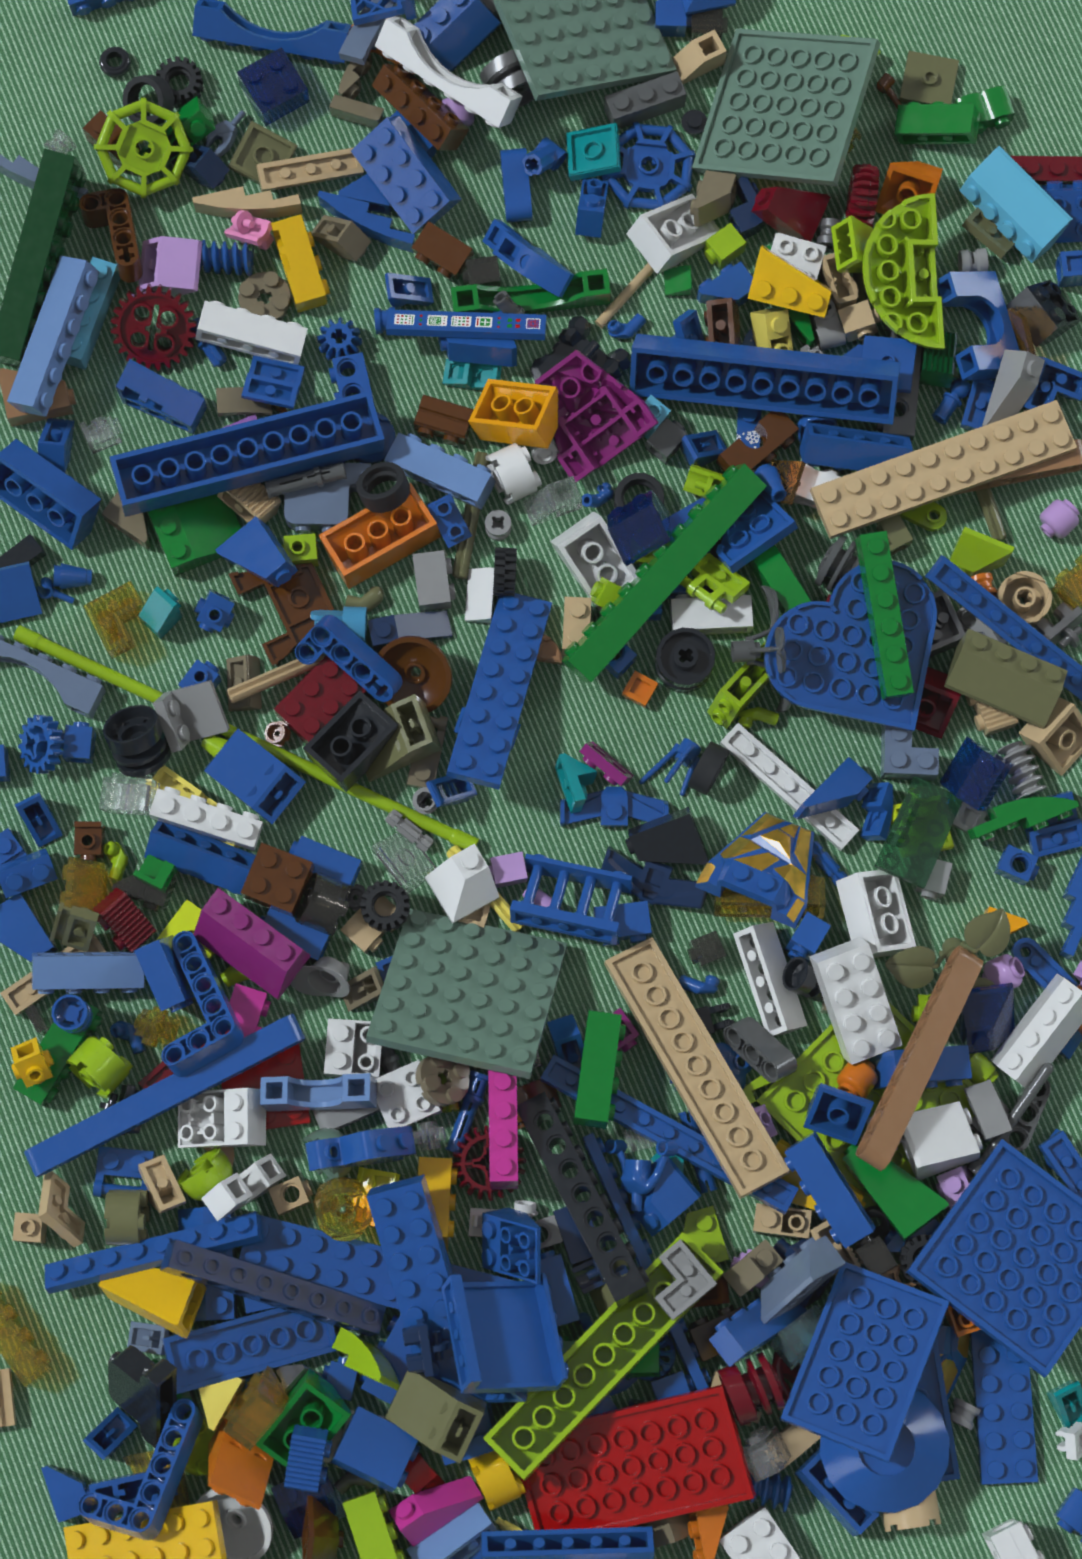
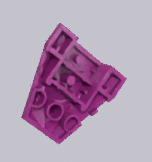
[535,350,659,484]

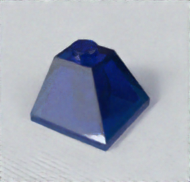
[959,983,1015,1054]

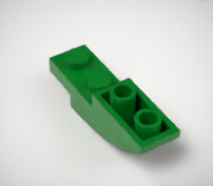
[967,797,1079,842]

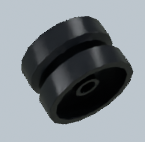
[655,627,715,693]

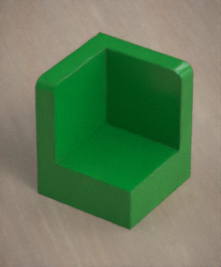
[133,855,178,893]

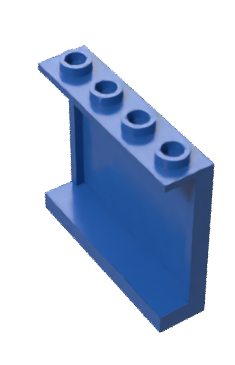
[441,1273,569,1394]

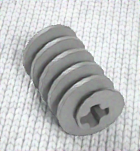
[997,741,1047,800]

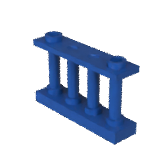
[510,854,632,945]

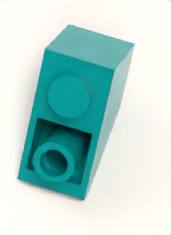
[138,586,183,639]

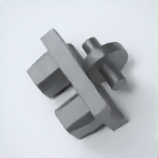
[1035,602,1082,648]

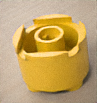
[468,1451,526,1511]

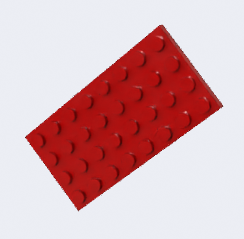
[520,1384,756,1530]

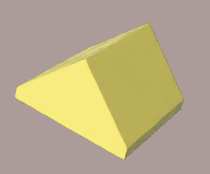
[198,1377,245,1431]

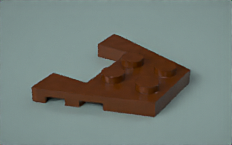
[228,562,334,668]

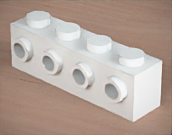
[195,301,308,365]
[149,786,263,851]
[733,922,808,1036]

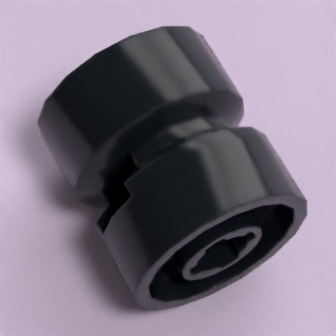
[782,957,823,1001]

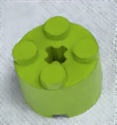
[66,1035,133,1099]

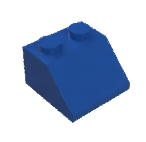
[803,1083,874,1146]

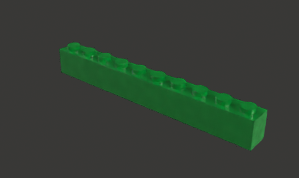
[561,463,767,683]

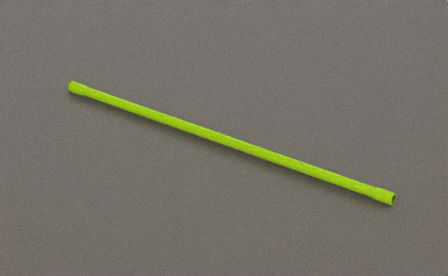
[13,625,479,849]

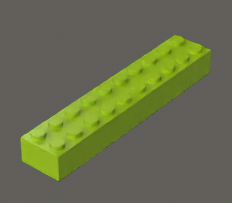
[483,1232,724,1481]

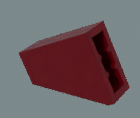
[751,186,831,242]

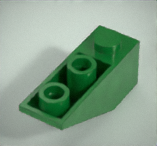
[138,96,216,174]

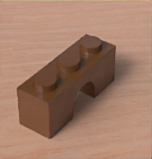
[716,411,799,473]

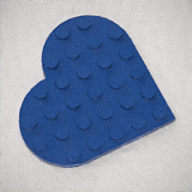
[764,561,937,732]

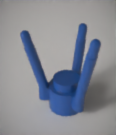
[639,738,701,796]

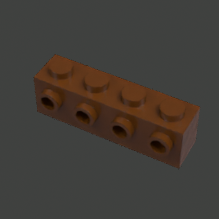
[372,63,470,150]

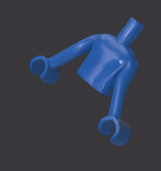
[605,1139,679,1211]

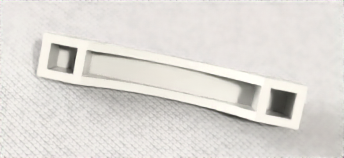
[375,15,523,128]

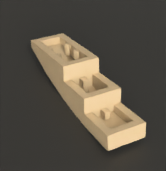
[192,186,303,218]

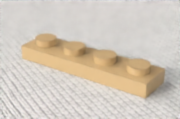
[256,148,364,192]
[0,933,107,1016]

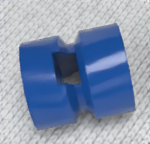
[51,994,93,1034]

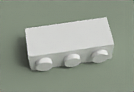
[670,593,753,635]

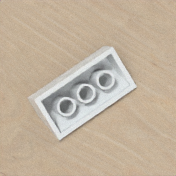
[991,974,1082,1089]

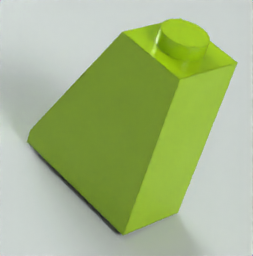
[831,215,873,273]

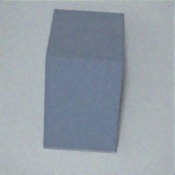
[127,1321,173,1355]

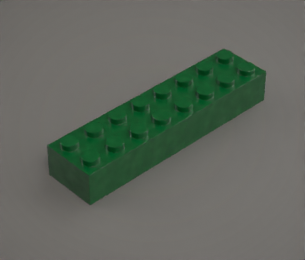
[0,148,86,368]

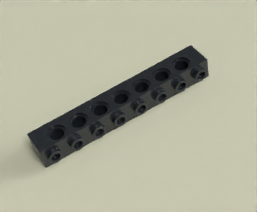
[517,1091,650,1308]

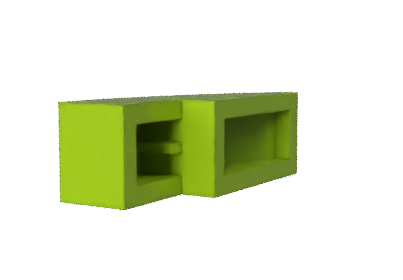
[332,1327,400,1391]

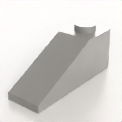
[982,350,1045,426]

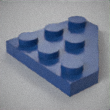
[716,491,798,573]

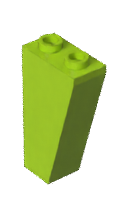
[707,641,770,729]

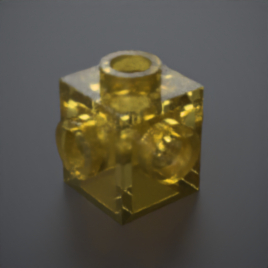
[134,1006,181,1048]

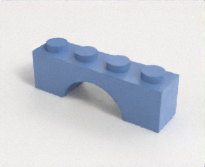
[260,1073,377,1112]

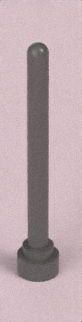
[967,1063,1054,1174]

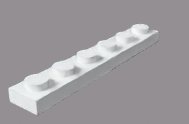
[720,723,859,851]

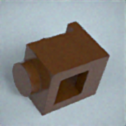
[74,821,105,863]

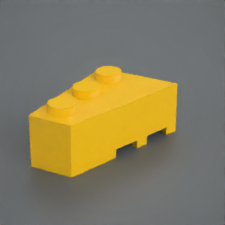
[748,245,832,318]

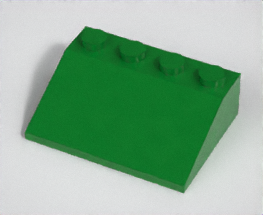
[148,494,241,576]

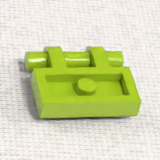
[680,553,750,614]

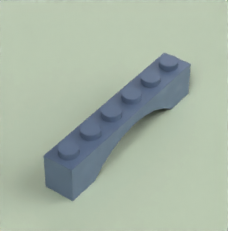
[0,635,106,719]

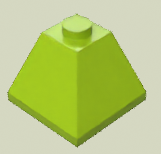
[949,527,1015,577]

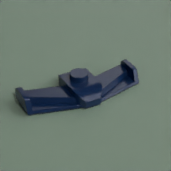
[601,846,708,909]

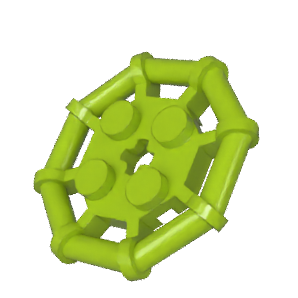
[94,97,193,198]

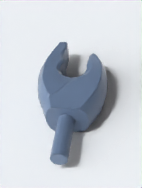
[205,110,246,158]

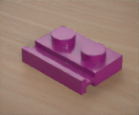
[579,741,634,786]

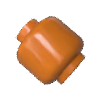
[837,1060,878,1098]

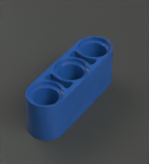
[500,148,533,223]

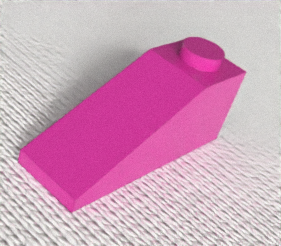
[389,1476,484,1547]

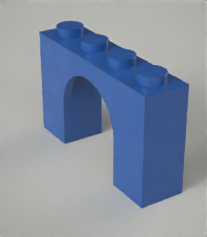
[937,271,1020,380]
[260,836,363,962]

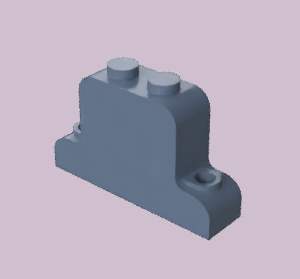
[268,463,371,534]

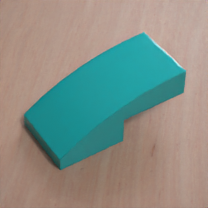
[442,359,502,391]

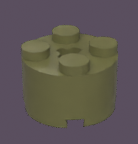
[104,1189,151,1246]

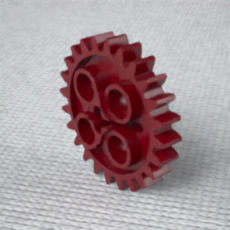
[111,283,197,370]

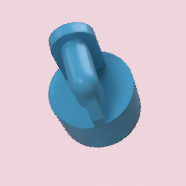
[310,606,367,647]

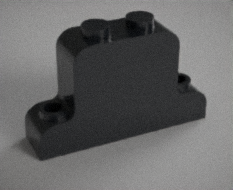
[108,1345,177,1448]

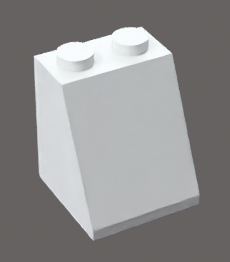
[902,1101,983,1180]

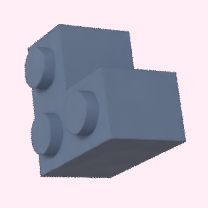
[880,725,939,781]

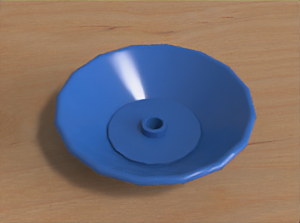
[820,1390,950,1513]

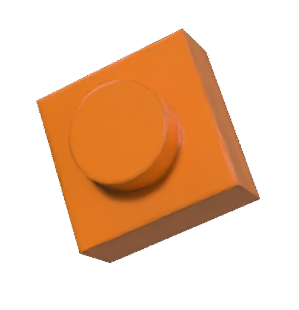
[622,670,658,708]

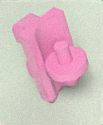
[224,210,274,250]

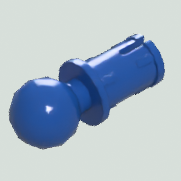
[932,378,971,425]

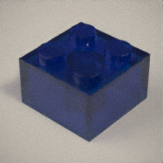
[237,47,310,126]

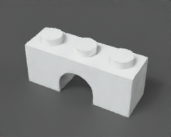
[201,1153,287,1221]

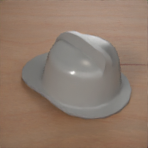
[290,956,350,997]

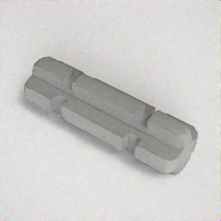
[385,809,433,852]

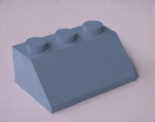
[761,1235,846,1324]

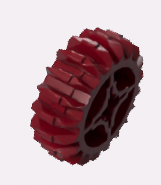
[845,163,880,228]
[452,1125,526,1201]

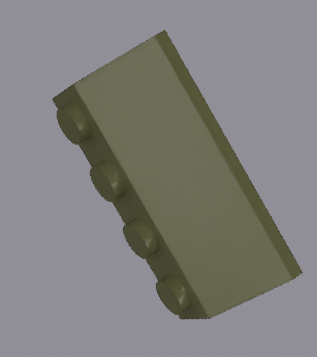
[944,629,1068,729]

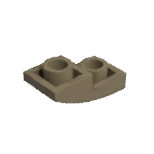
[338,52,372,99]

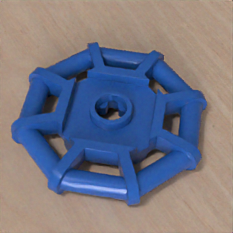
[601,121,696,210]

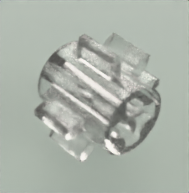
[413,1120,446,1152]

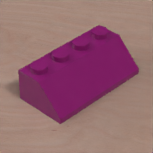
[193,888,311,1000]

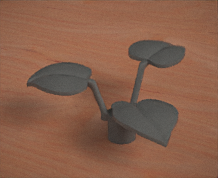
[731,585,792,712]

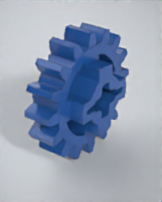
[18,715,64,774]

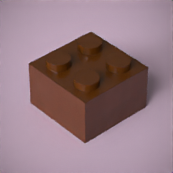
[241,842,315,918]

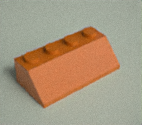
[318,483,441,589]

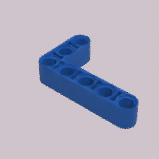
[161,931,244,1077]
[77,1398,204,1540]

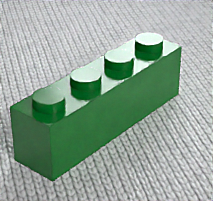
[13,994,103,1107]
[573,1010,626,1129]

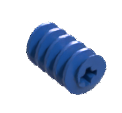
[200,240,254,276]
[747,1464,793,1512]

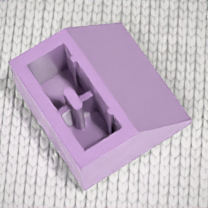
[138,236,202,297]

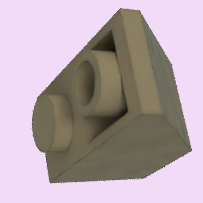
[690,170,737,227]

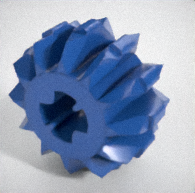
[317,317,362,360]

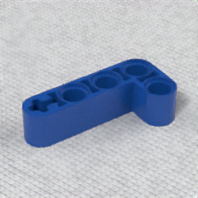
[295,615,403,702]

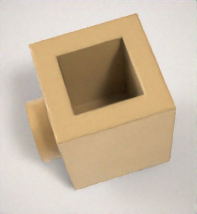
[838,300,881,342]

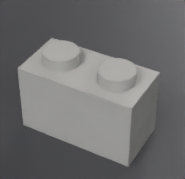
[412,550,456,612]

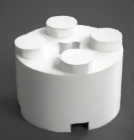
[485,443,542,505]

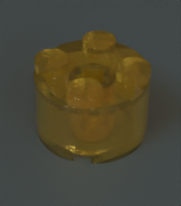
[314,1177,372,1241]

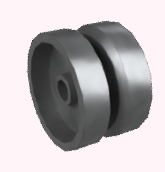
[480,50,534,108]

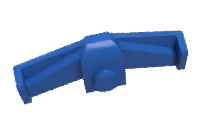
[560,786,669,827]

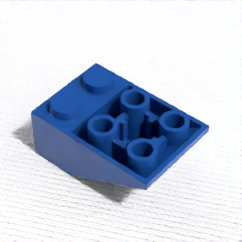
[204,728,306,824]
[482,1208,541,1284]

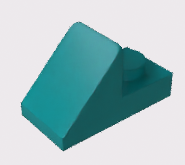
[555,753,597,813]

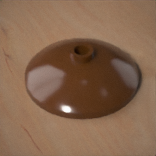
[376,636,452,712]

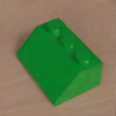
[255,1368,352,1468]

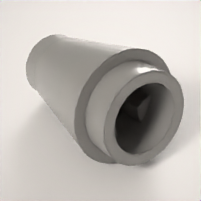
[412,787,437,814]

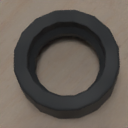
[122,75,174,125]
[356,462,410,513]
[614,473,664,526]
[688,741,730,795]

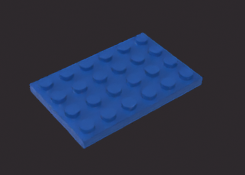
[781,1262,949,1463]

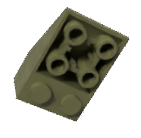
[366,694,442,782]
[385,1370,487,1463]

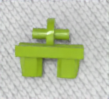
[683,464,724,499]

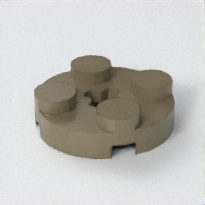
[238,271,291,321]
[415,1056,470,1107]

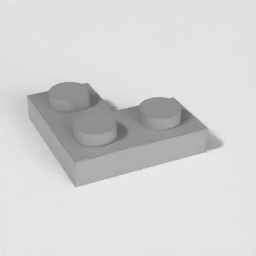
[655,1239,717,1321]

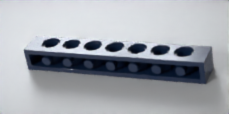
[160,1239,386,1337]

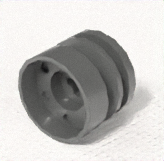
[814,535,859,592]

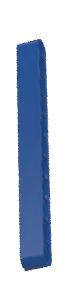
[24,1014,306,1178]

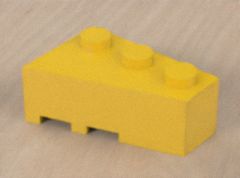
[271,214,330,313]
[418,1157,457,1254]

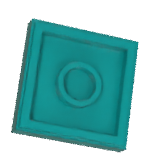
[566,123,621,181]

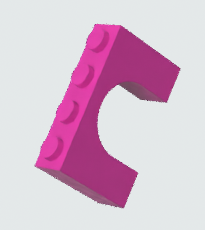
[488,1070,518,1190]

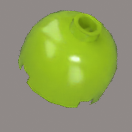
[177,1147,233,1201]

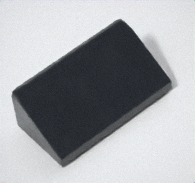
[0,534,46,568]

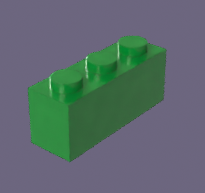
[894,101,980,144]

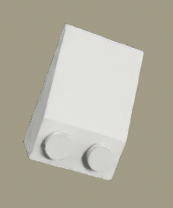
[626,194,720,274]
[550,511,637,611]

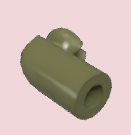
[345,586,384,612]

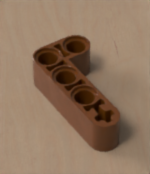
[79,188,143,283]

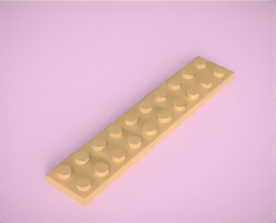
[810,400,1078,539]
[604,937,790,1199]

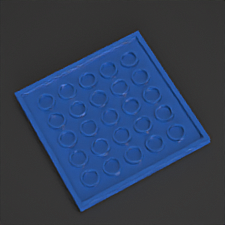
[906,1139,1082,1377]

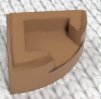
[536,635,562,665]

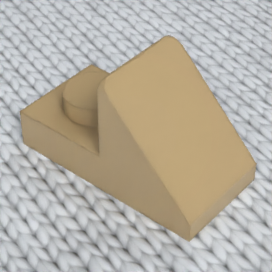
[138,1155,186,1214]

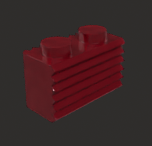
[93,888,157,953]

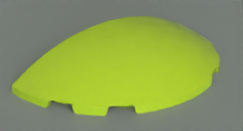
[862,193,945,350]

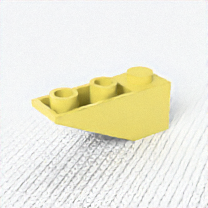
[750,308,793,351]

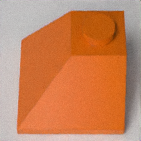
[876,161,943,214]

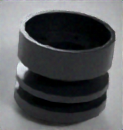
[103,705,171,777]

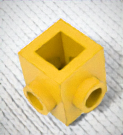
[10,1037,54,1088]

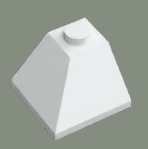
[425,844,499,924]

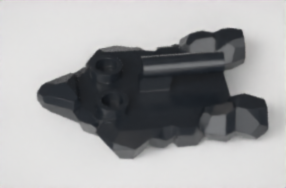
[530,316,631,380]

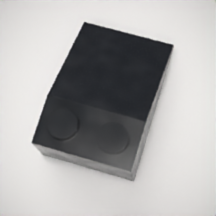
[303,691,399,792]

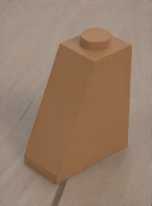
[0,368,76,427]

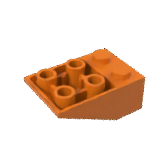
[208,1417,274,1510]

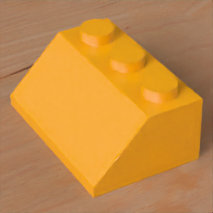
[468,379,558,449]

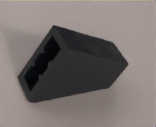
[625,807,709,865]

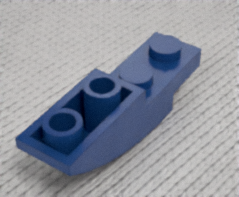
[482,219,574,298]

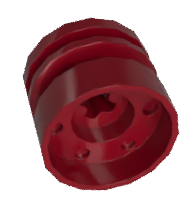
[717,1352,785,1426]

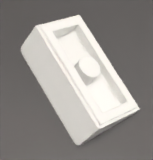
[465,567,494,623]

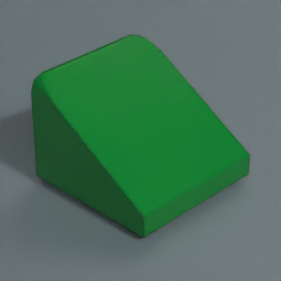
[664,265,692,297]

